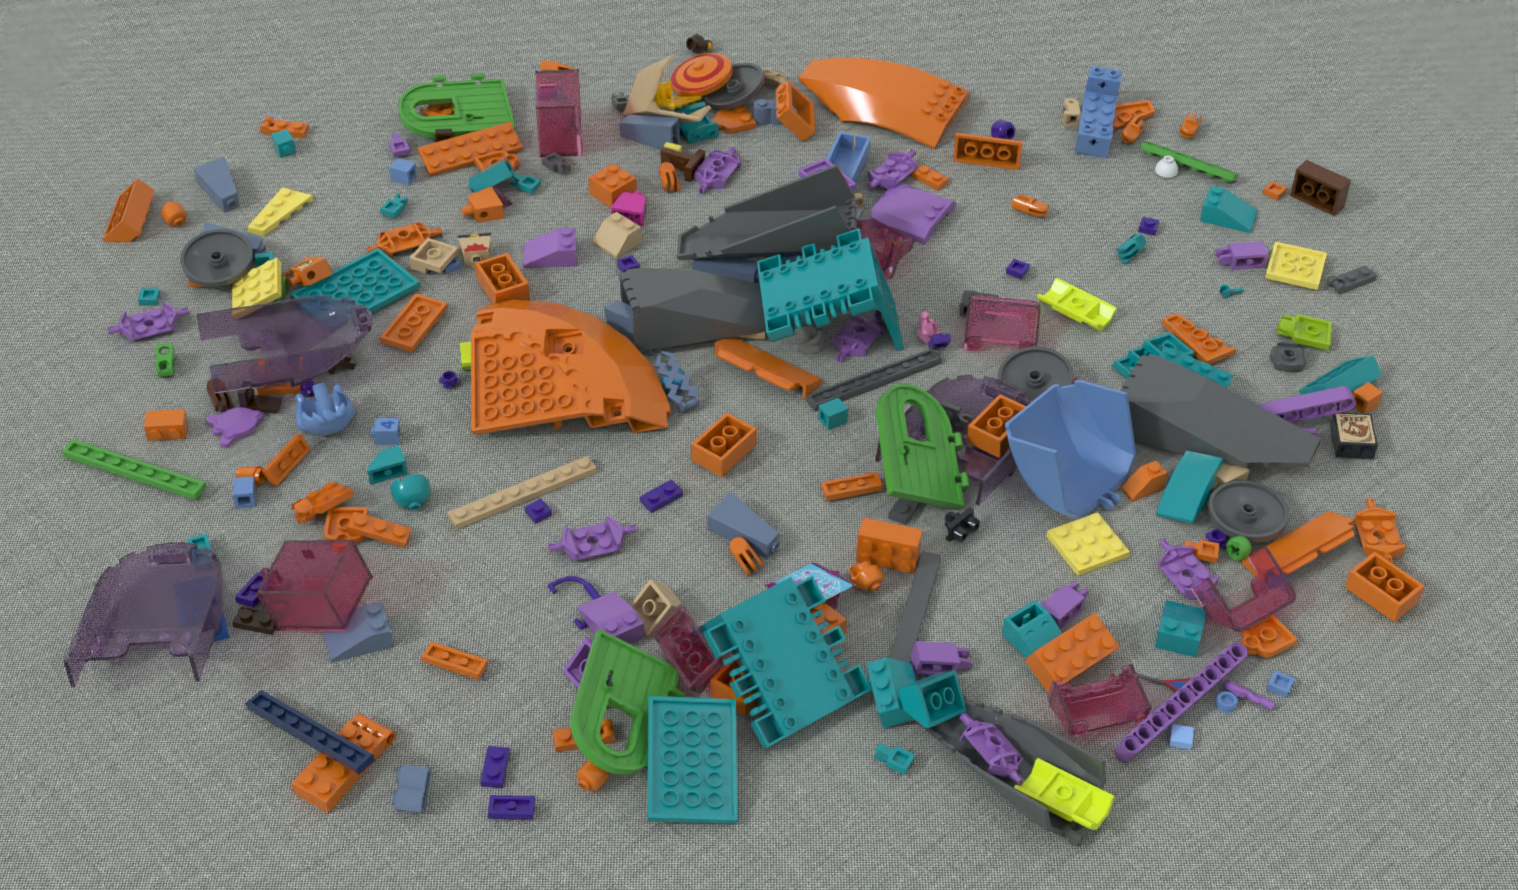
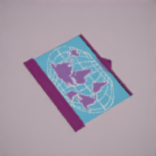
[765,562,856,600]

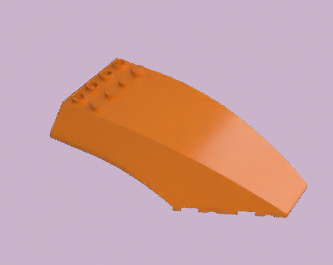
[798,58,970,149]

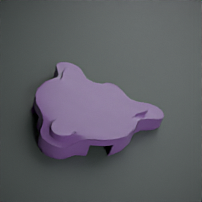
[206,407,263,448]

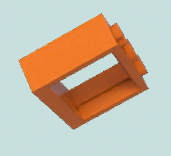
[776,80,815,142]

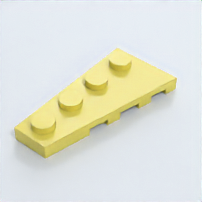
[248,187,313,236]

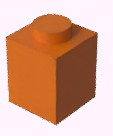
[1353,382,1383,413]

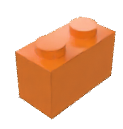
[144,409,188,441]

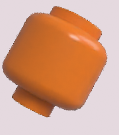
[161,201,187,227]
[576,760,609,791]

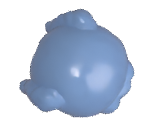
[296,382,356,436]

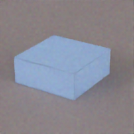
[1169,724,1194,750]

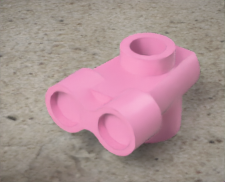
[917,312,939,343]

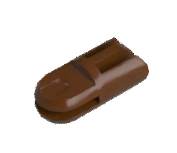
[207,378,234,412]

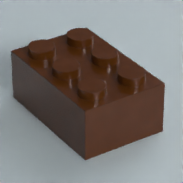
[1290,160,1351,216]

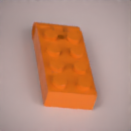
[291,713,396,813]

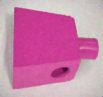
[611,190,646,226]

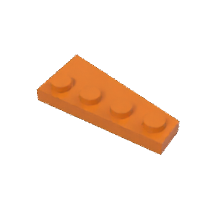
[1112,100,1155,130]
[1161,313,1236,365]

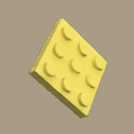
[1265,242,1327,290]
[232,258,282,320]
[1046,512,1130,576]

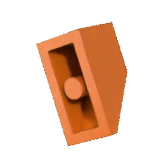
[1121,461,1168,502]

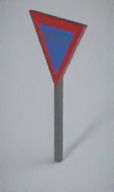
[1122,670,1192,692]

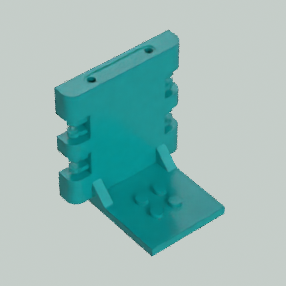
[757,228,904,351]
[688,575,873,749]

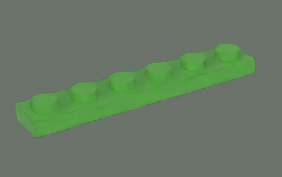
[1141,141,1239,183]

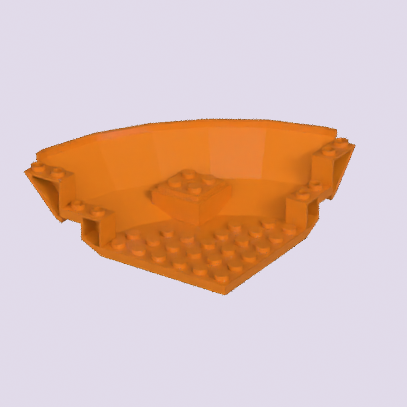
[471,299,671,435]

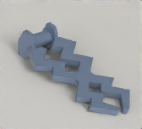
[654,351,700,413]

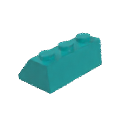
[866,657,916,728]
[898,670,967,728]

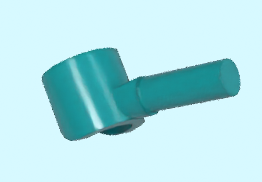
[1220,285,1244,299]

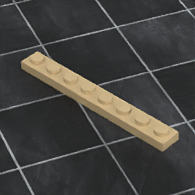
[447,456,597,530]

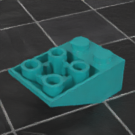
[1002,600,1062,658]

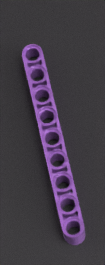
[1115,642,1247,762]

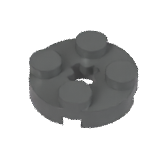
[1270,341,1308,372]

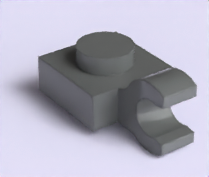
[941,401,973,428]

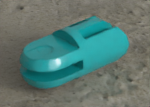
[1116,234,1146,264]

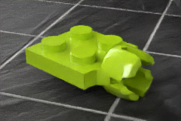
[1277,314,1332,351]

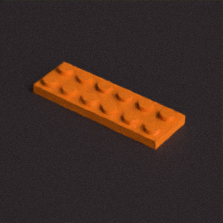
[417,122,523,177]

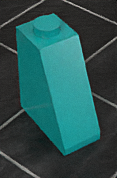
[467,157,514,193]

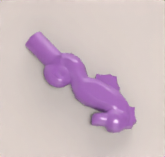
[1223,680,1276,711]

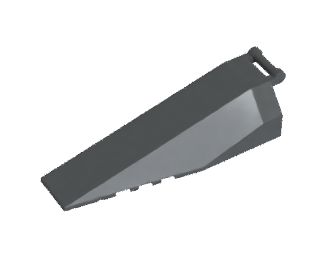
[914,695,1107,846]

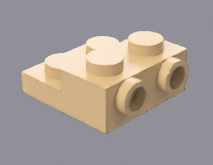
[409,238,459,274]

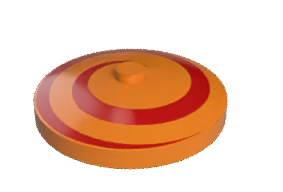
[670,53,733,96]

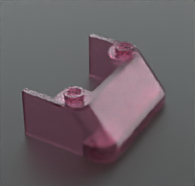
[1191,546,1296,632]

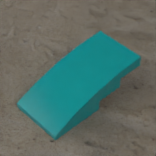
[1112,332,1195,379]
[1156,450,1223,524]

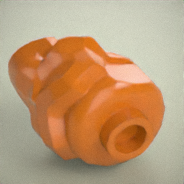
[849,560,884,592]

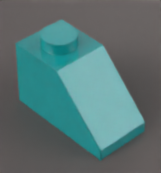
[367,446,408,485]

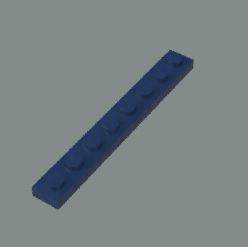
[245,690,375,775]

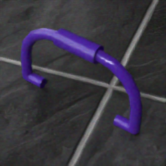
[547,576,601,629]

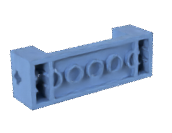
[1075,66,1122,158]

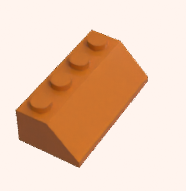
[953,133,1023,170]
[103,178,154,242]

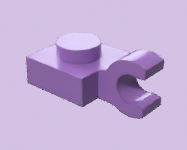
[389,133,410,157]

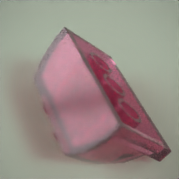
[651,604,723,694]

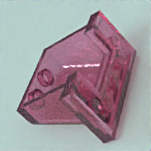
[856,218,915,279]

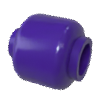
[991,120,1015,140]

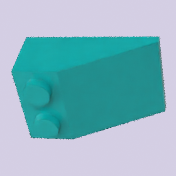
[1200,186,1258,233]
[1155,600,1207,657]

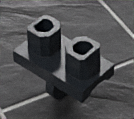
[944,507,980,543]

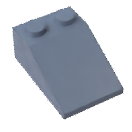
[323,601,393,663]

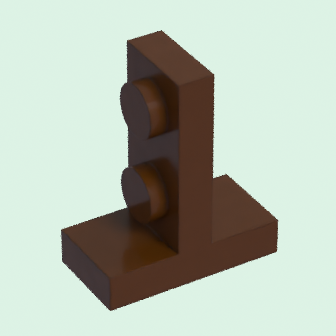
[660,147,705,182]

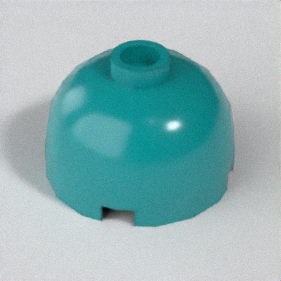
[390,474,431,511]

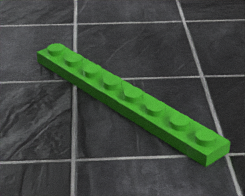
[62,439,206,500]

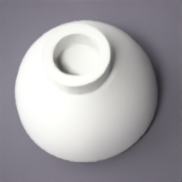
[1155,156,1178,178]

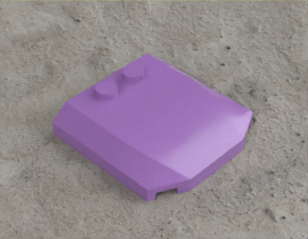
[872,183,956,244]

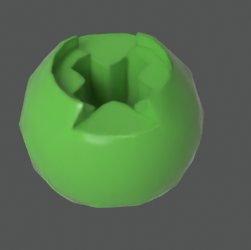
[1226,535,1252,561]

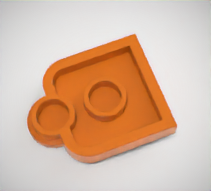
[712,105,756,133]
[474,151,520,172]
[324,507,369,552]
[1240,612,1298,658]

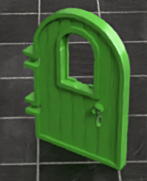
[398,73,516,138]
[876,384,970,510]
[570,629,685,775]

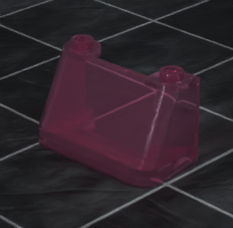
[963,295,1041,351]
[1047,664,1151,736]

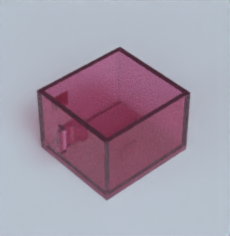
[536,69,583,157]
[256,540,373,631]

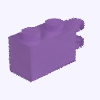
[1214,241,1269,270]
[1040,582,1089,630]
[910,641,972,675]

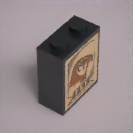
[1330,412,1378,459]

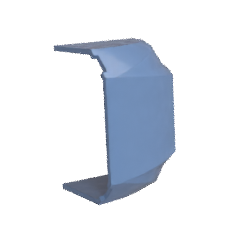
[1005,380,1136,520]

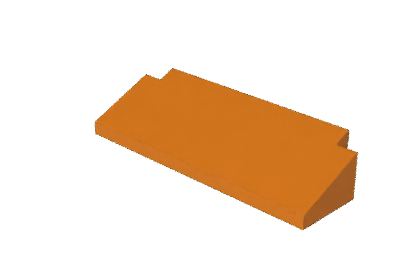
[715,337,822,400]
[1241,511,1355,583]

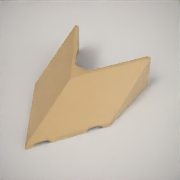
[623,54,711,125]

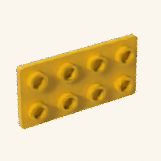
[654,81,701,110]

